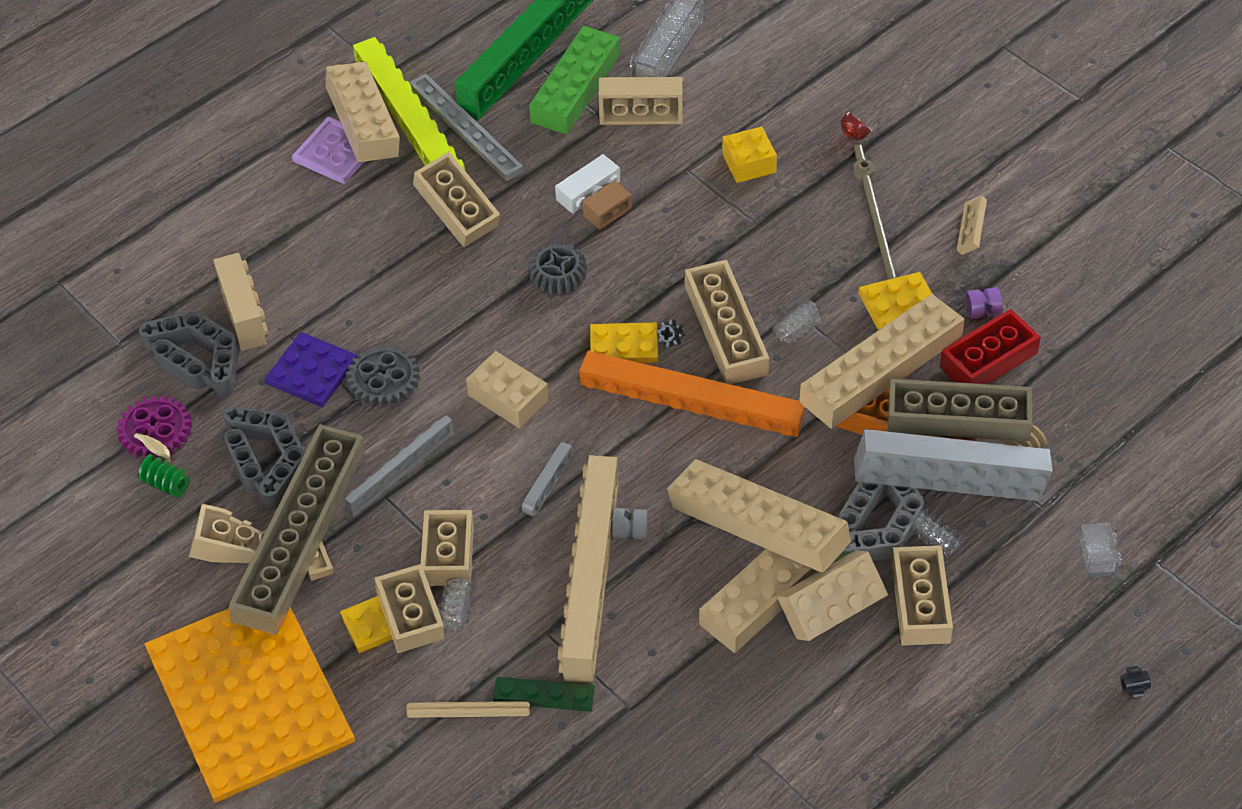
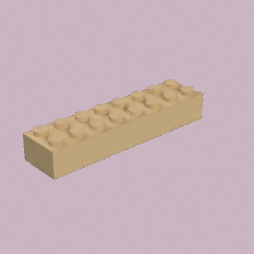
[799,294,965,429]
[667,459,851,573]

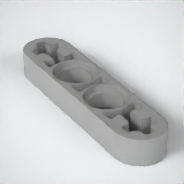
[522,442,574,517]

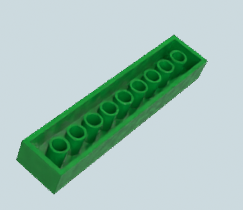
[455,0,594,121]

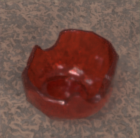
[841,111,872,141]

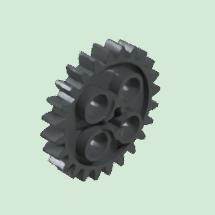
[346,344,420,408]

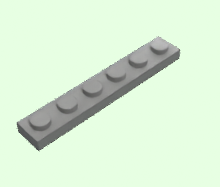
[345,415,454,517]

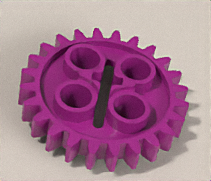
[116,395,193,459]

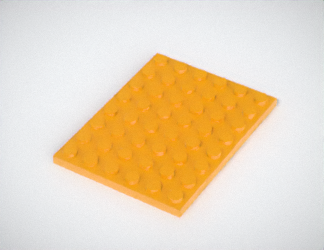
[144,607,356,803]

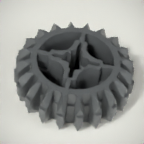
[528,242,587,296]

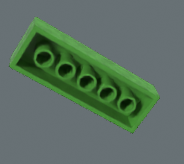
[529,26,620,135]

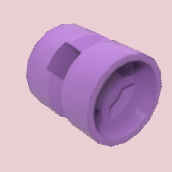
[965,287,1003,320]

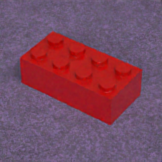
[940,309,1041,384]

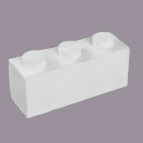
[555,154,620,214]

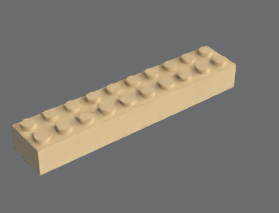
[558,455,618,685]

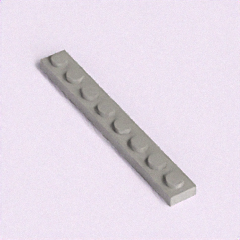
[409,73,523,181]

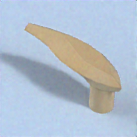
[134,433,171,463]

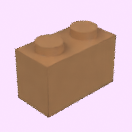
[582,180,632,230]

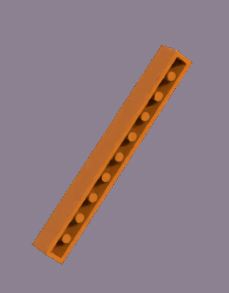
[579,351,806,437]

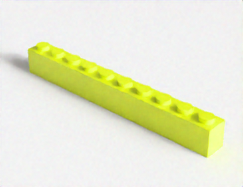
[353,37,465,170]

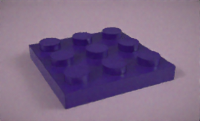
[264,332,358,408]

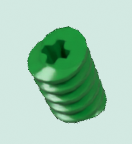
[138,454,190,498]

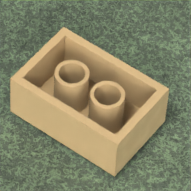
[466,351,549,429]
[421,510,474,586]
[375,564,444,653]

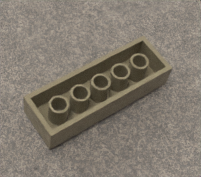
[888,379,1032,441]

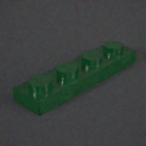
[493,677,595,712]

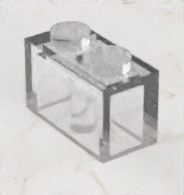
[1078,523,1122,578]

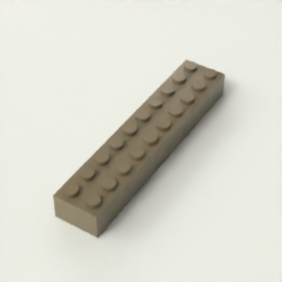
[229,424,364,635]

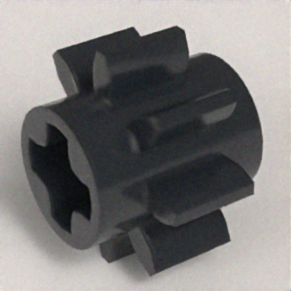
[656,319,686,347]
[1120,666,1151,698]

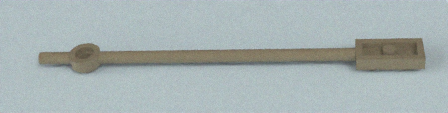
[853,144,897,280]

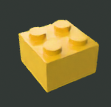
[722,126,777,183]

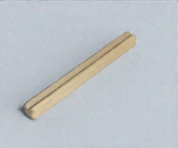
[406,701,530,718]

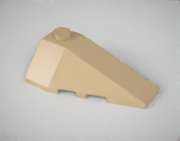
[189,504,266,563]

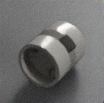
[612,508,648,540]

